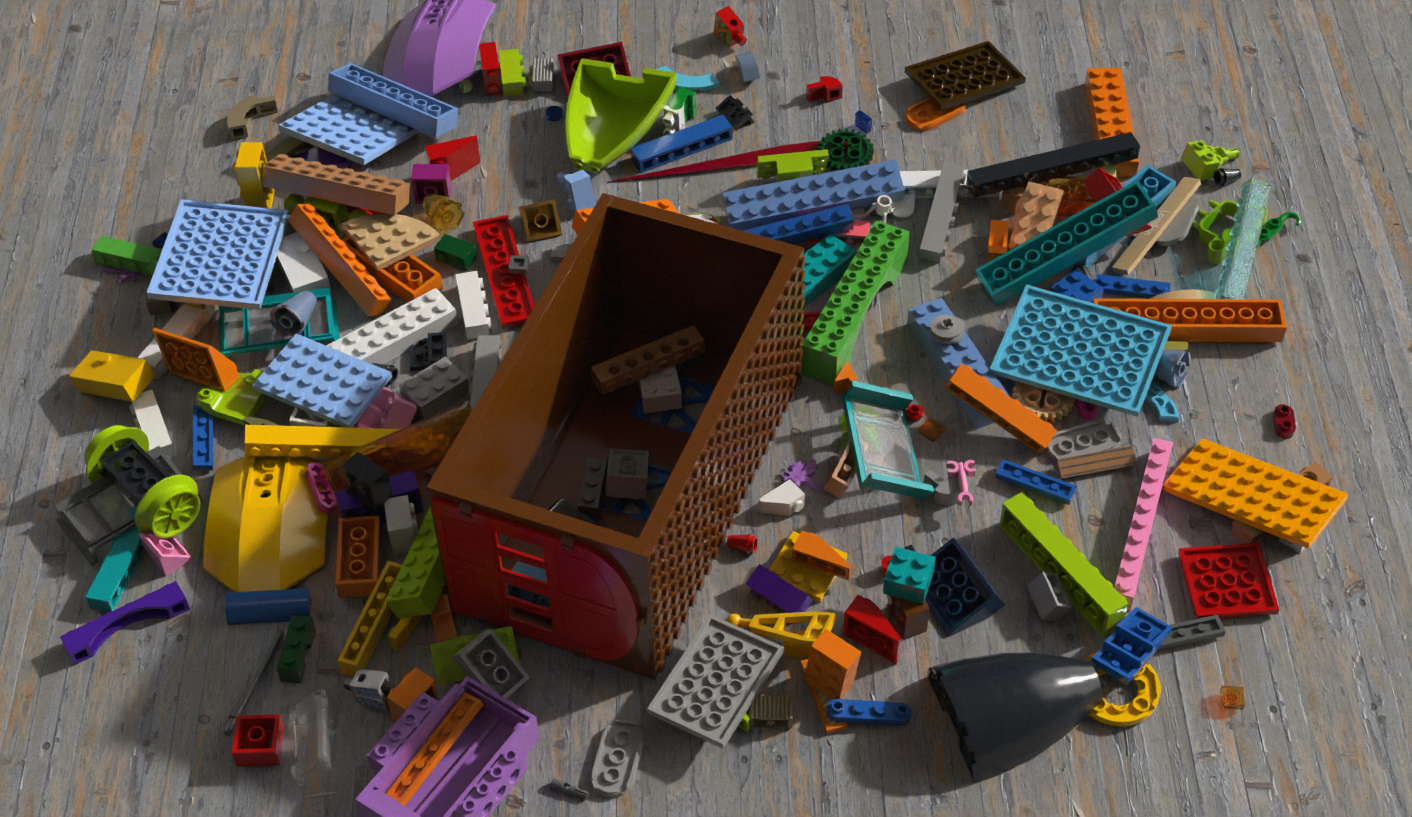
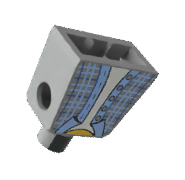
[344,669,394,713]

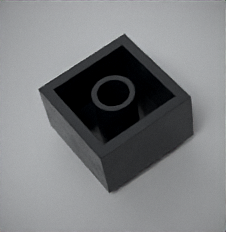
[341,451,392,511]

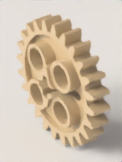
[1012,381,1075,423]

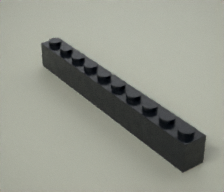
[966,132,1140,198]

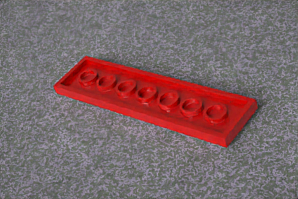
[473,215,535,329]

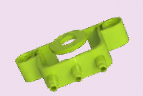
[1191,200,1268,264]

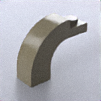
[227,95,278,140]

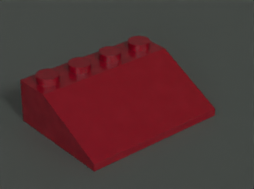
[556,42,631,98]

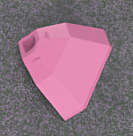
[352,387,417,429]

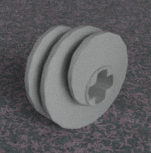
[930,315,964,344]

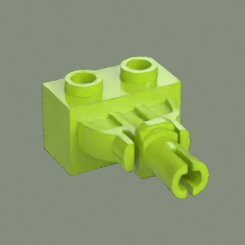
[1181,140,1239,181]

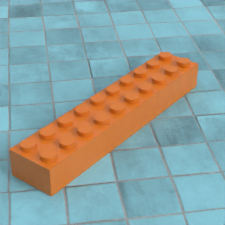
[1093,298,1287,342]

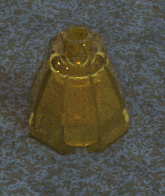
[422,194,464,234]

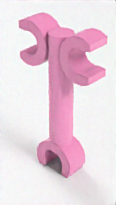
[946,460,976,506]

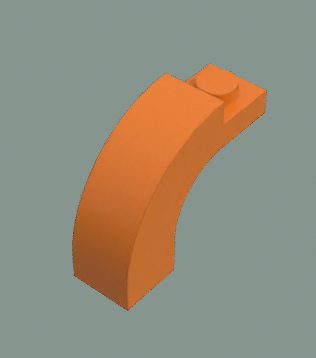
[987,220,1009,262]

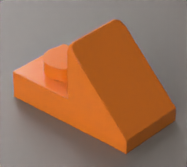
[834,362,859,404]

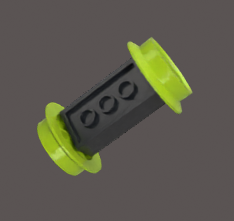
[84,425,200,538]

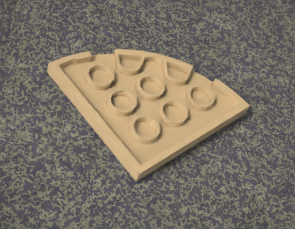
[341,214,441,271]

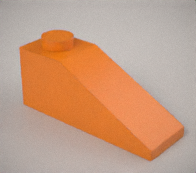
[792,531,851,580]

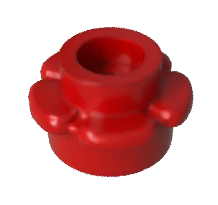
[905,404,924,422]

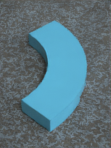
[656,66,720,92]
[1145,382,1179,422]

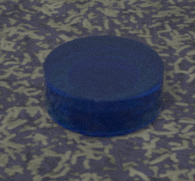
[546,106,563,122]

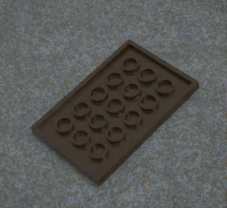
[904,41,1026,110]

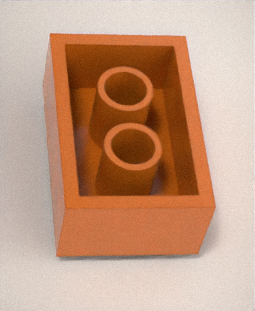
[804,629,861,699]

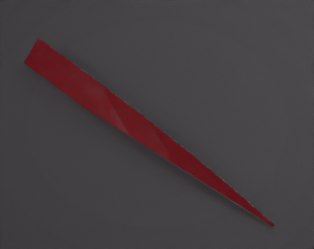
[608,141,848,182]

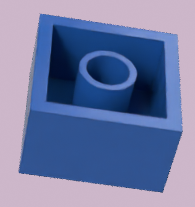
[1051,269,1104,303]

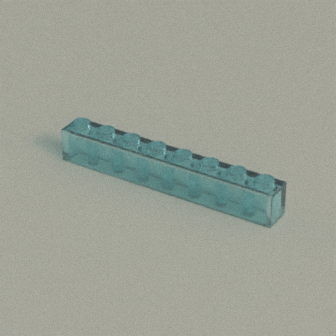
[1215,177,1272,299]

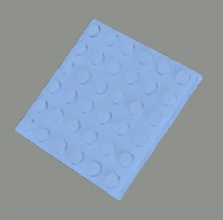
[278,94,419,165]

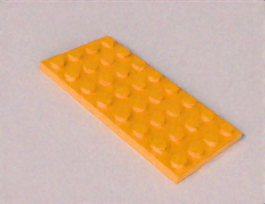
[1163,438,1348,549]

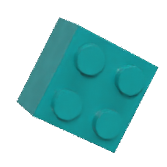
[883,547,936,604]

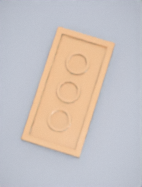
[1008,181,1063,249]

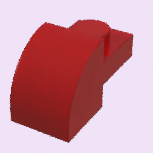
[806,76,843,102]

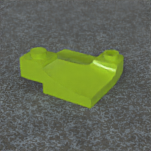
[196,369,265,426]

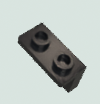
[715,95,754,130]

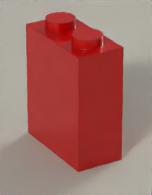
[479,42,502,95]

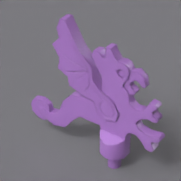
[102,266,141,284]
[782,459,824,491]

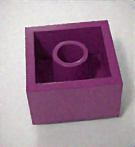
[411,164,452,204]

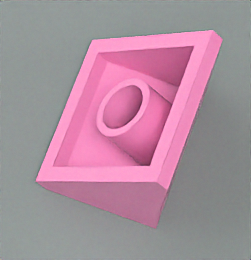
[139,532,192,576]

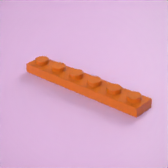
[386,692,483,806]

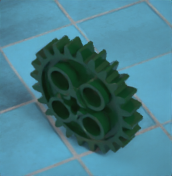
[818,128,874,171]

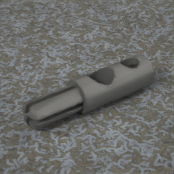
[550,778,589,800]

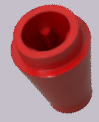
[727,534,758,554]

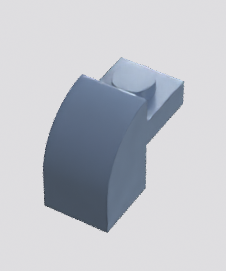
[732,52,760,82]

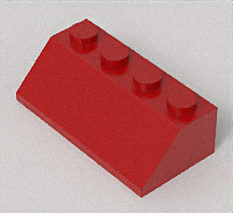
[1083,167,1152,237]

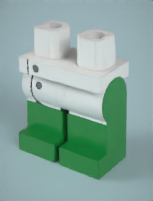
[662,87,697,136]

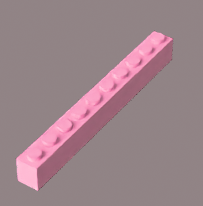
[1114,438,1173,611]

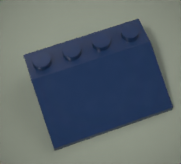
[925,537,1006,636]

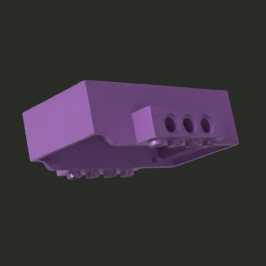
[355,676,539,817]

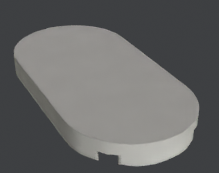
[1155,196,1199,246]
[1046,420,1121,462]
[591,719,645,798]

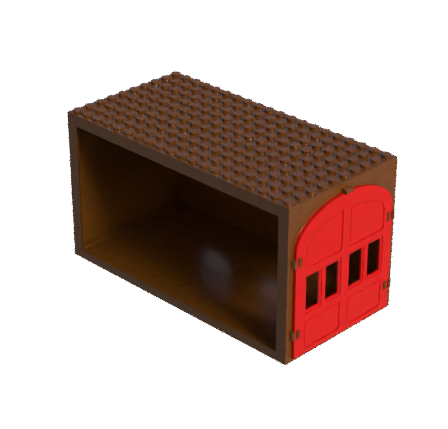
[427,193,806,680]

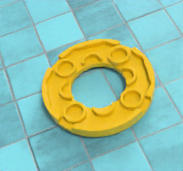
[1085,652,1161,727]

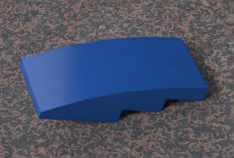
[1091,607,1173,685]

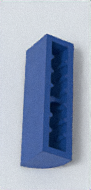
[225,588,312,625]

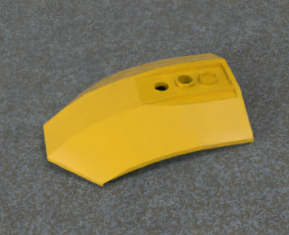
[203,456,334,592]

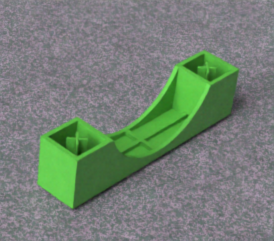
[801,221,910,386]

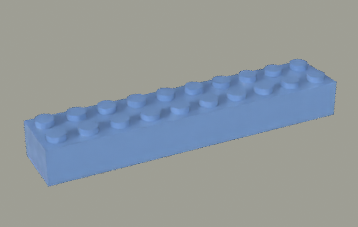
[723,160,905,231]

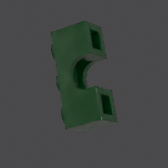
[276,615,316,684]

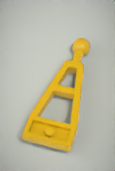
[726,611,837,647]

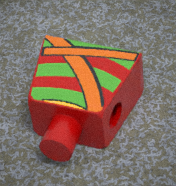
[713,6,747,47]

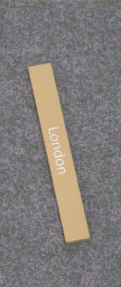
[1112,177,1201,275]

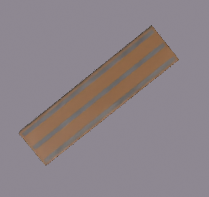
[1056,446,1137,479]

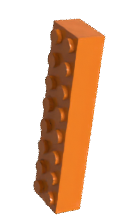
[1085,68,1139,177]

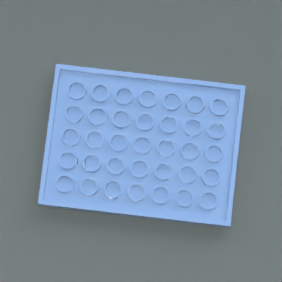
[147,199,289,310]

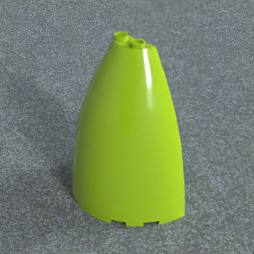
[565,59,677,173]

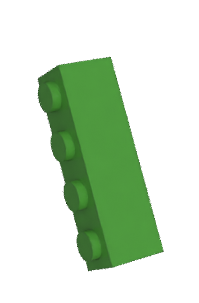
[91,236,162,276]

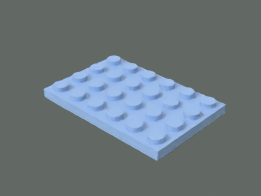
[252,334,392,428]

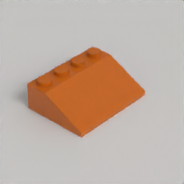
[152,328,240,391]

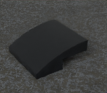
[410,332,447,371]

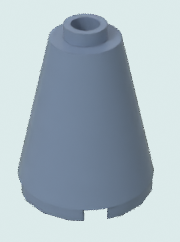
[270,291,317,338]
[1154,349,1191,387]

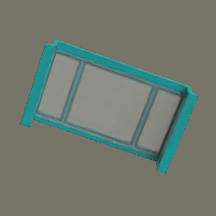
[218,287,340,358]
[841,380,934,501]

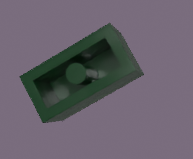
[434,234,477,272]

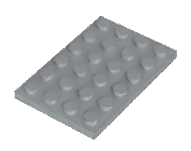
[647,614,784,749]

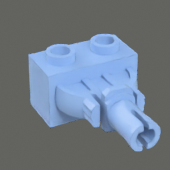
[557,170,596,212]

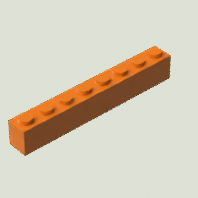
[288,204,391,316]

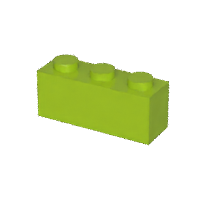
[499,49,526,96]

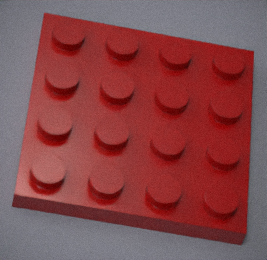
[1178,542,1280,619]

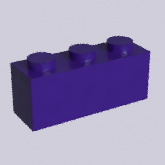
[746,564,813,613]

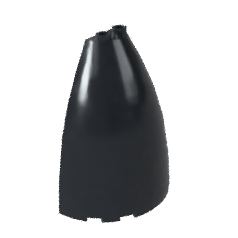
[927,653,1106,783]

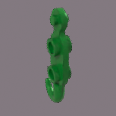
[1248,212,1301,250]

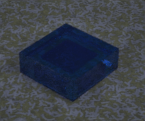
[855,110,872,134]

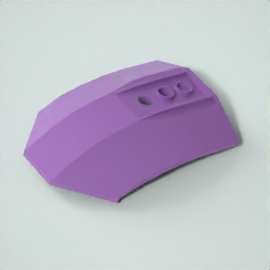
[383,0,496,96]

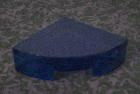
[152,232,168,249]

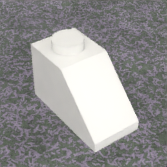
[759,479,805,516]

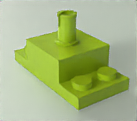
[756,149,829,183]

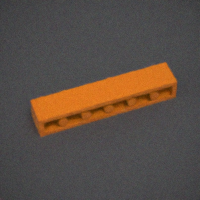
[944,363,1057,454]

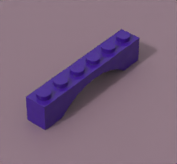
[60,581,190,666]

